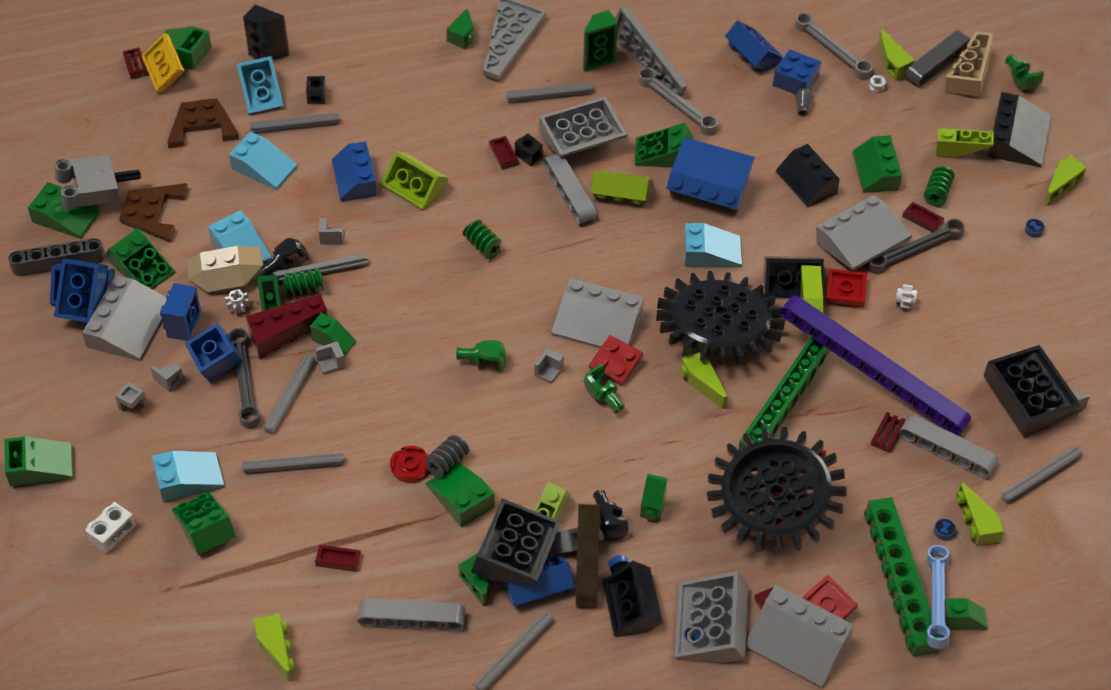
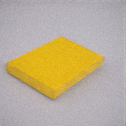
[141,33,184,94]

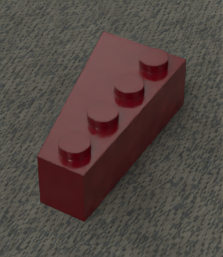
[246,294,328,359]

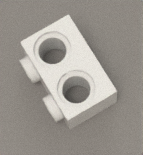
[85,502,136,554]

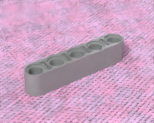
[543,154,597,224]
[899,415,998,478]
[357,598,465,632]

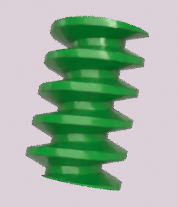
[924,166,955,207]
[462,219,501,259]
[283,268,324,297]

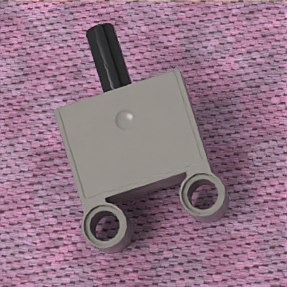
[54,154,141,210]

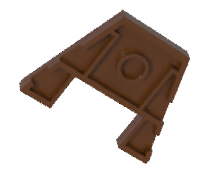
[167,98,239,148]
[119,183,188,242]

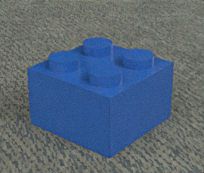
[773,49,821,95]
[160,283,201,341]
[184,322,243,382]

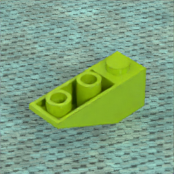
[878,29,915,81]
[936,128,994,157]
[535,482,571,520]
[956,483,1004,546]
[254,613,295,681]

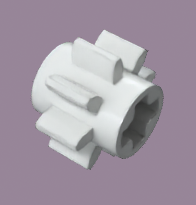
[896,284,917,308]
[225,289,250,314]

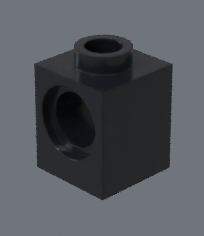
[306,76,326,104]
[515,133,543,166]

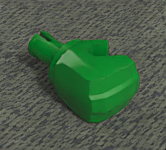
[1005,54,1044,91]
[456,340,507,372]
[584,364,625,414]

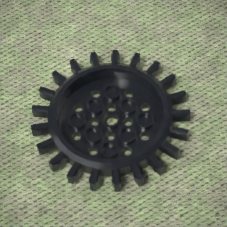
[656,271,785,365]
[707,427,847,554]

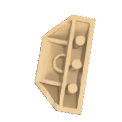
[186,246,264,293]

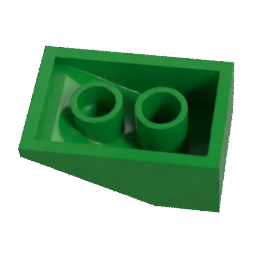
[28,182,100,239]
[426,463,495,527]

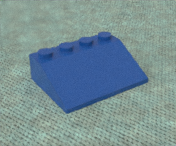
[666,137,755,210]

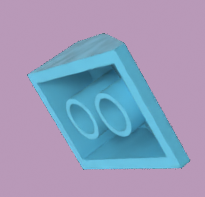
[237,56,284,114]
[229,131,297,190]
[208,210,272,264]
[684,223,742,267]
[152,451,224,503]

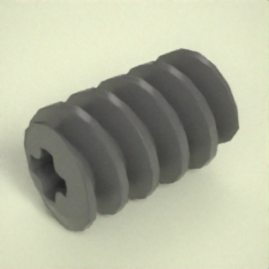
[425,435,470,478]

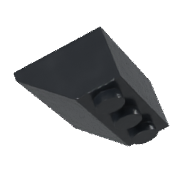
[243,4,289,59]
[776,144,840,207]
[763,256,824,297]
[603,561,663,637]

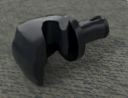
[261,238,309,276]
[593,490,629,541]

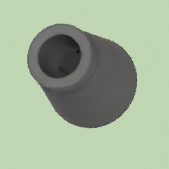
[796,88,813,116]

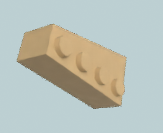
[945,32,994,97]

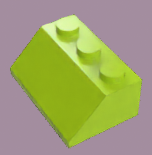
[380,151,448,209]
[591,170,651,204]

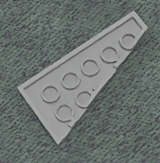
[483,0,547,81]
[615,5,688,96]

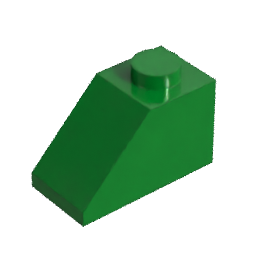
[446,9,474,49]
[257,274,281,311]
[310,313,356,356]
[640,474,668,521]
[458,553,491,606]
[945,598,988,630]

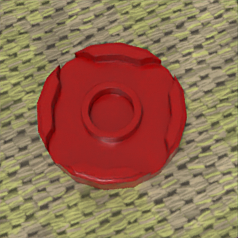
[390,446,429,483]

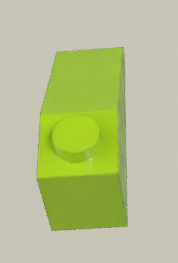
[1044,155,1087,206]
[801,266,823,313]
[680,352,728,409]

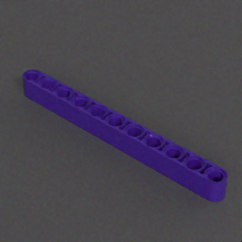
[780,295,971,435]

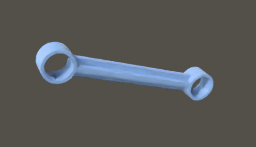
[927,545,950,649]

